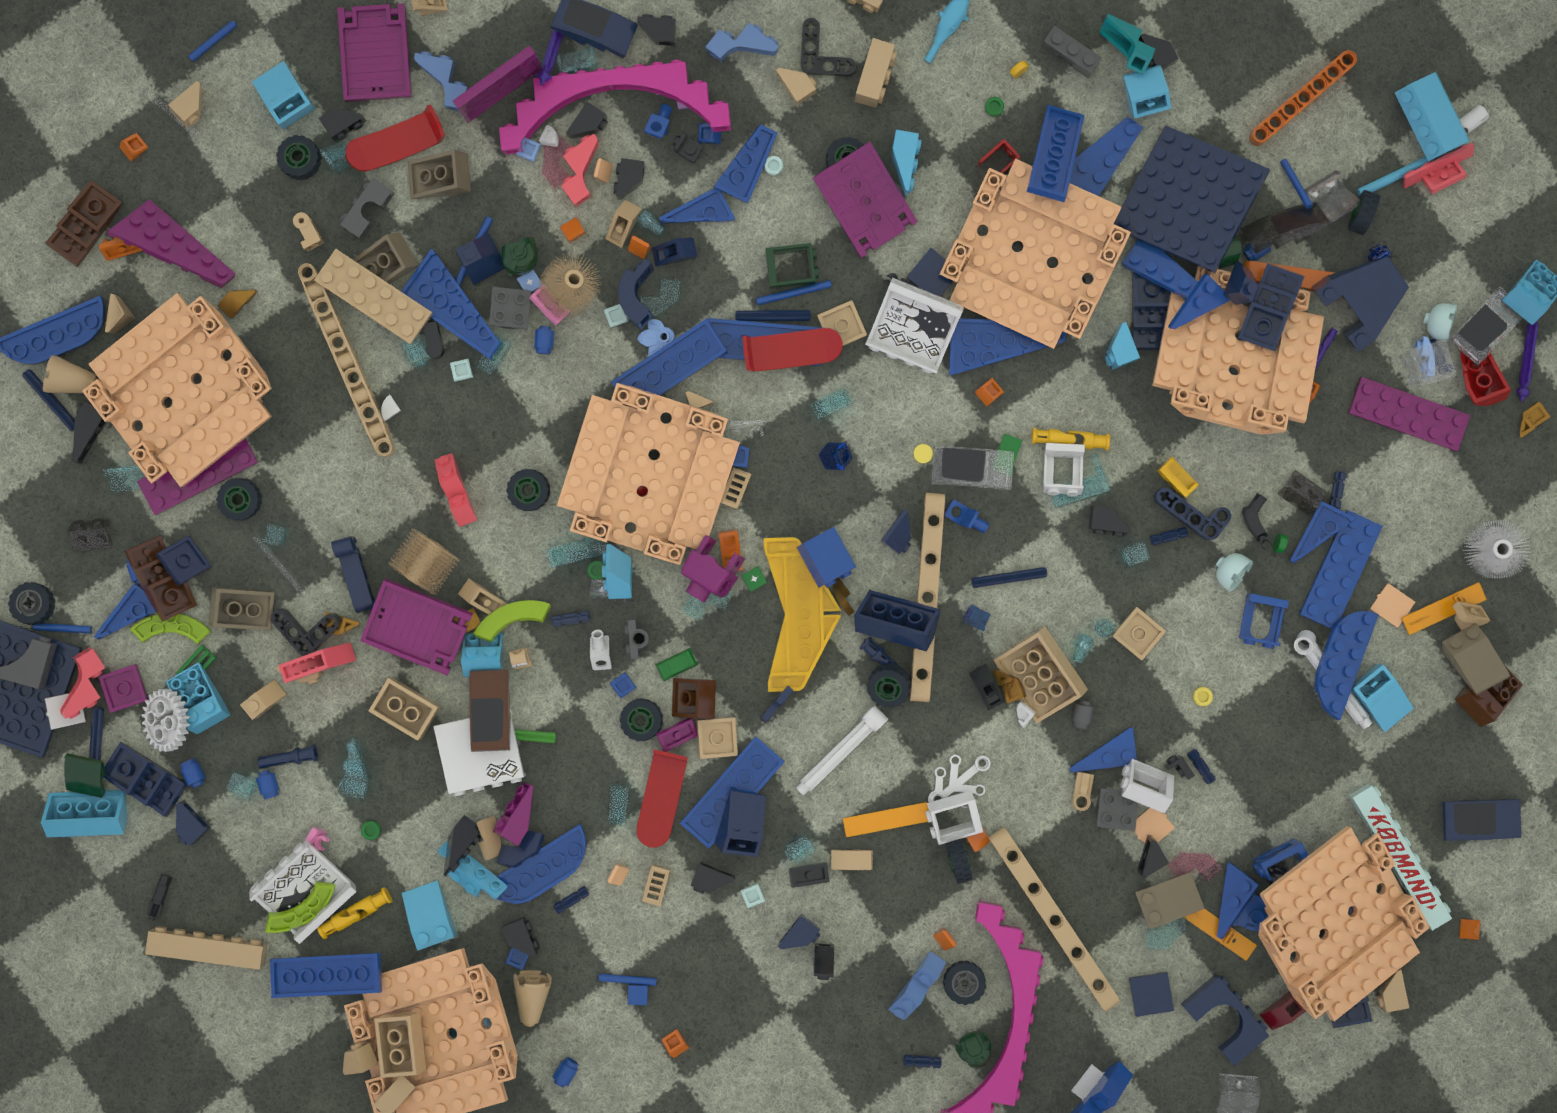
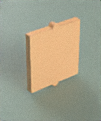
[1370,583,1415,628]
[1134,808,1175,844]

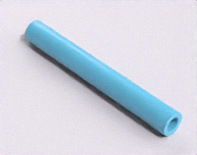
[1357,157,1430,196]

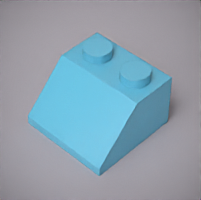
[1105,322,1140,370]

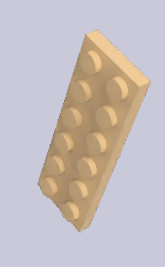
[314,249,433,345]

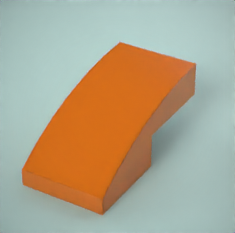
[719,530,743,571]

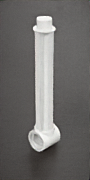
[1294,630,1372,729]
[796,705,888,796]

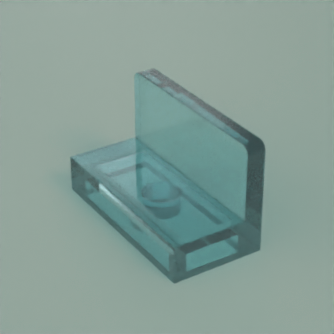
[104,466,146,492]

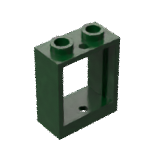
[765,243,819,289]

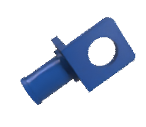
[644,104,672,139]
[944,499,989,533]

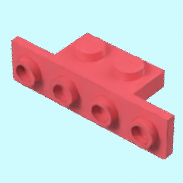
[1403,143,1475,195]

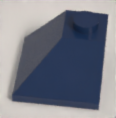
[455,233,504,285]
[881,509,911,554]

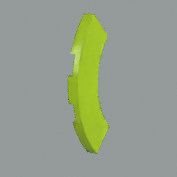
[473,600,551,643]
[130,614,211,644]
[265,881,335,933]

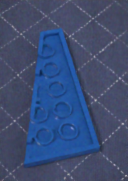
[401,248,501,360]

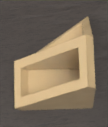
[105,294,136,334]

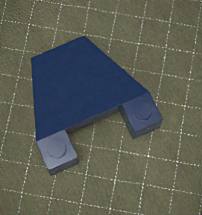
[1311,256,1409,352]

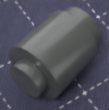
[1072,700,1094,729]

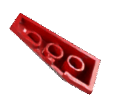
[1457,333,1511,406]

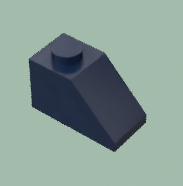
[652,238,697,267]
[1223,261,1259,305]
[176,800,210,846]
[778,913,820,949]

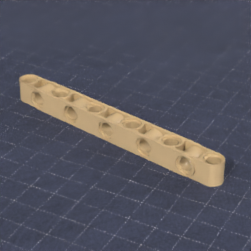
[298,263,395,457]
[910,493,945,702]
[988,827,1121,1012]

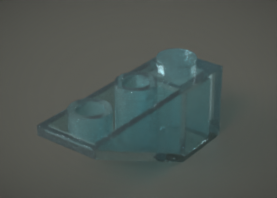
[546,538,607,568]
[339,737,370,799]

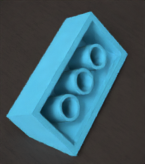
[1395,72,1470,161]
[41,790,127,838]

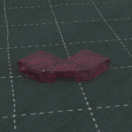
[542,134,570,188]
[1168,852,1222,882]

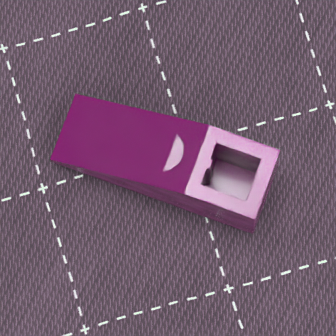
[493,782,533,846]

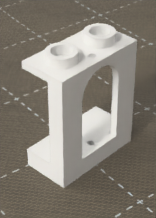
[1043,443,1085,497]

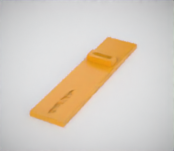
[1401,582,1487,635]
[843,802,929,837]
[1184,909,1257,961]

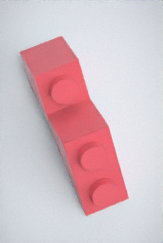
[561,134,599,207]
[434,453,477,527]
[60,647,105,719]

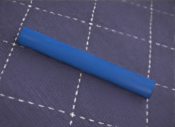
[188,20,237,62]
[1280,159,1313,209]
[33,623,92,634]
[599,973,657,986]

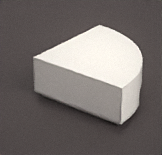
[539,125,559,147]
[381,395,401,422]
[1017,701,1036,728]

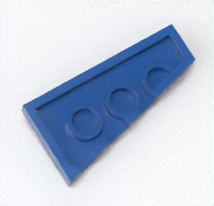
[1122,240,1198,299]
[1233,893,1269,931]

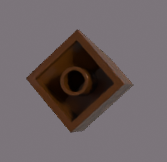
[672,678,716,719]

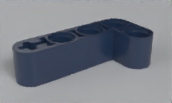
[1153,488,1231,540]
[331,536,375,613]

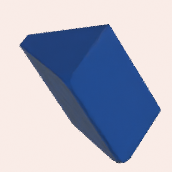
[698,123,721,144]

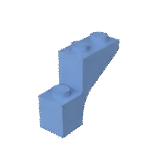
[705,23,779,63]
[414,51,468,111]
[888,951,946,1020]

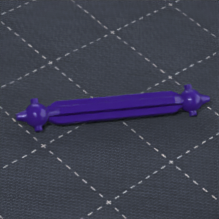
[536,30,563,85]
[1517,317,1541,402]

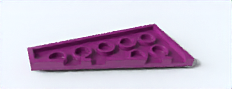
[107,199,236,288]

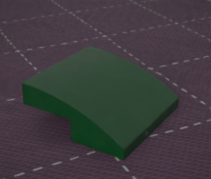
[64,753,106,798]

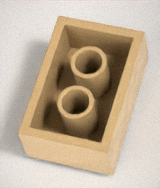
[855,38,897,108]
[369,677,441,741]
[374,1012,427,1078]

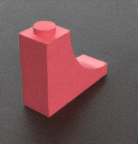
[279,642,357,683]

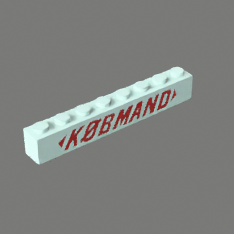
[1348,784,1452,931]

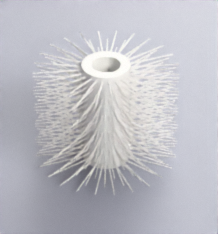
[1463,520,1532,578]

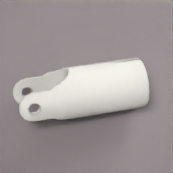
[1460,105,1489,134]

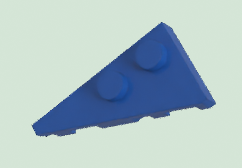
[1168,274,1230,329]

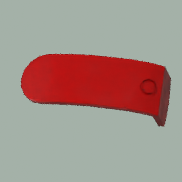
[345,104,445,172]
[743,328,843,372]
[636,749,688,848]

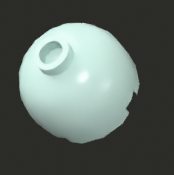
[1424,303,1457,343]
[1216,553,1253,592]

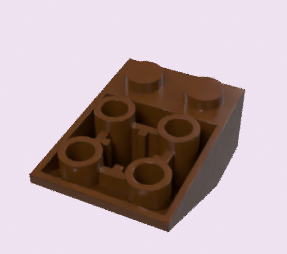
[1455,665,1523,727]

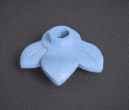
[637,319,675,357]

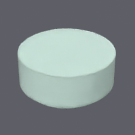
[764,156,783,176]

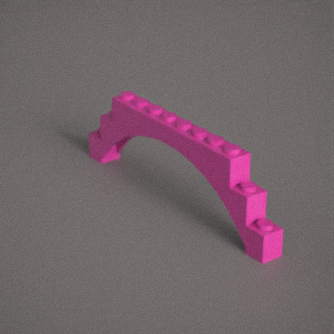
[499,60,731,155]
[941,900,1044,1113]

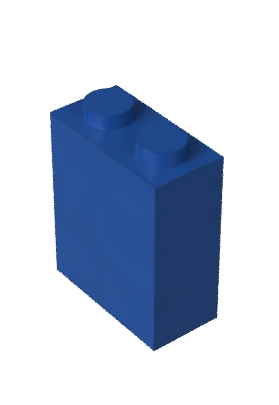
[796,527,856,588]

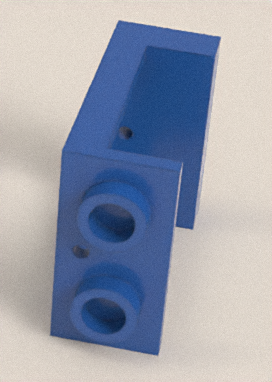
[1239,593,1289,649]
[1252,838,1309,881]

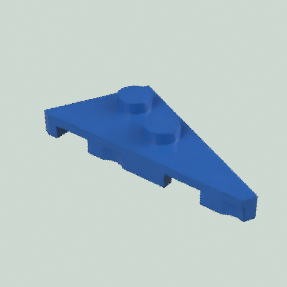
[659,188,735,223]
[1290,501,1355,563]
[94,583,156,640]
[1070,727,1137,773]
[1217,862,1260,939]

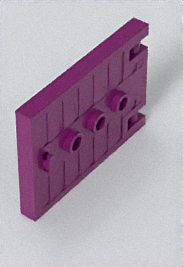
[337,3,412,102]
[453,45,542,123]
[812,142,918,258]
[360,578,473,676]

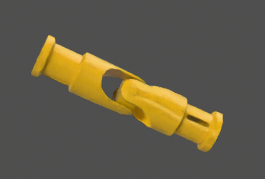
[1031,427,1110,451]
[317,888,393,939]

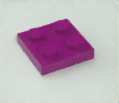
[98,664,149,713]

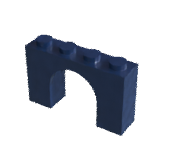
[1181,974,1269,1066]

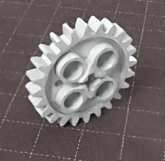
[142,689,190,752]

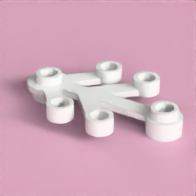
[928,754,990,808]

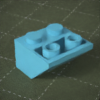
[1123,65,1172,119]
[602,544,633,599]
[461,633,503,677]

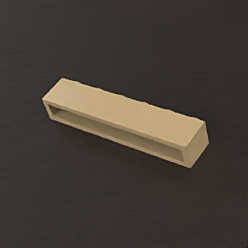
[145,926,267,970]

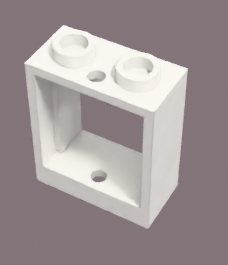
[1120,759,1174,814]
[925,791,983,845]

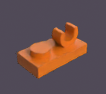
[99,237,143,261]

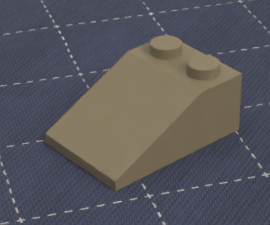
[408,150,471,199]
[353,232,419,284]
[208,586,274,631]
[1442,623,1510,695]
[1135,872,1205,929]

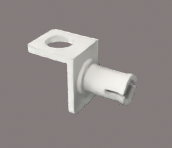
[590,630,612,670]

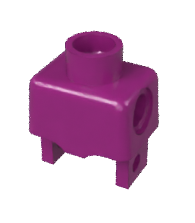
[681,535,745,603]

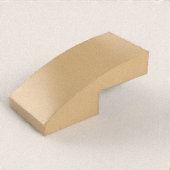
[476,816,501,861]
[831,849,873,870]
[373,1076,416,1113]

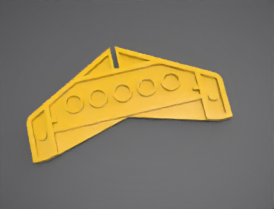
[763,537,841,692]

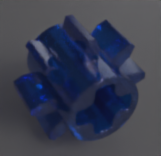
[1367,244,1392,262]

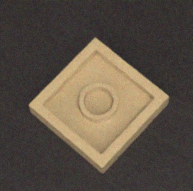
[817,300,867,346]
[1112,607,1166,661]
[696,717,738,759]

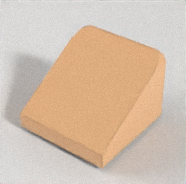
[594,158,613,183]
[607,863,629,886]

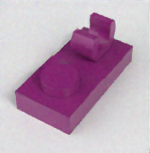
[656,718,697,752]

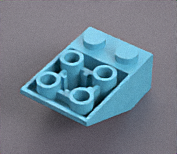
[252,61,316,129]
[891,130,922,198]
[1502,259,1557,325]
[165,662,231,734]
[1351,664,1414,733]

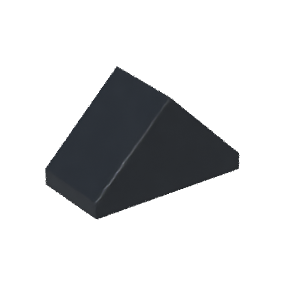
[1137,835,1169,877]

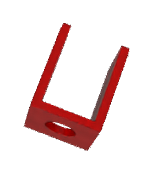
[977,139,1021,175]

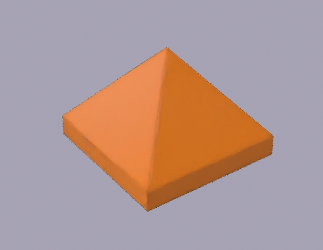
[1459,919,1480,940]

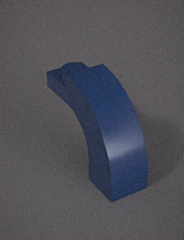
[618,258,654,330]

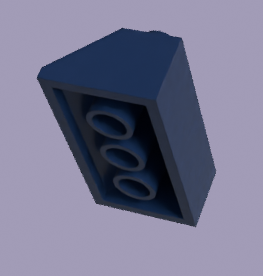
[854,590,941,652]

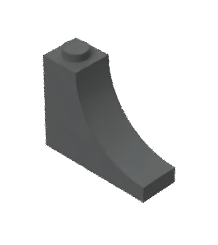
[0,636,57,689]

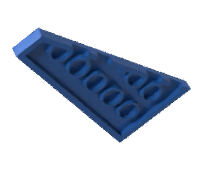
[1069,117,1143,196]
[949,318,1066,376]

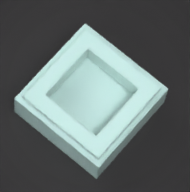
[604,304,629,328]
[450,359,473,382]
[740,883,765,908]

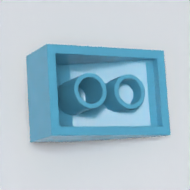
[402,880,457,951]

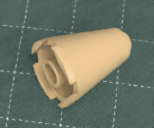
[43,355,100,393]
[513,970,552,1027]

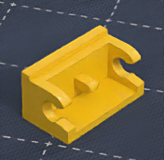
[1157,456,1199,498]

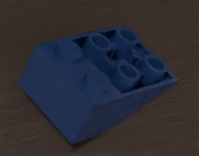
[715,790,766,857]

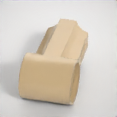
[1071,772,1094,811]

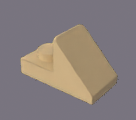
[411,0,448,16]
[685,391,714,408]
[1453,601,1490,631]

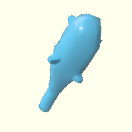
[924,0,969,63]

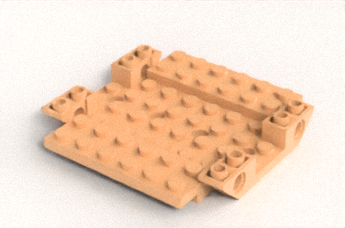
[940,159,1131,349]
[1152,266,1324,435]
[82,293,272,487]
[557,383,740,565]
[1258,826,1430,1021]
[344,948,518,1113]

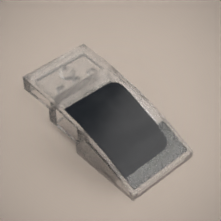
[1449,286,1523,365]
[931,446,1014,490]

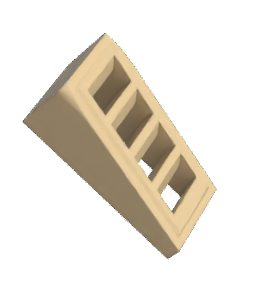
[720,467,751,510]
[642,864,671,906]

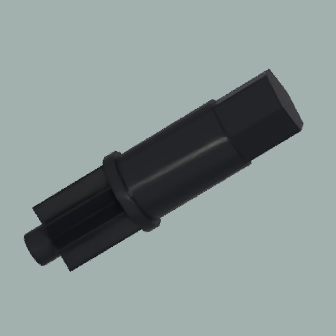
[147,874,172,921]

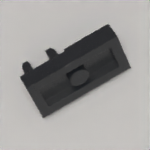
[789,862,829,888]

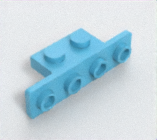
[438,840,508,900]

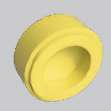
[913,444,933,464]
[1193,687,1213,706]

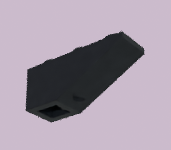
[443,815,481,877]
[813,943,834,980]

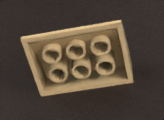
[993,626,1088,724]

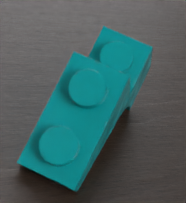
[1099,14,1155,75]

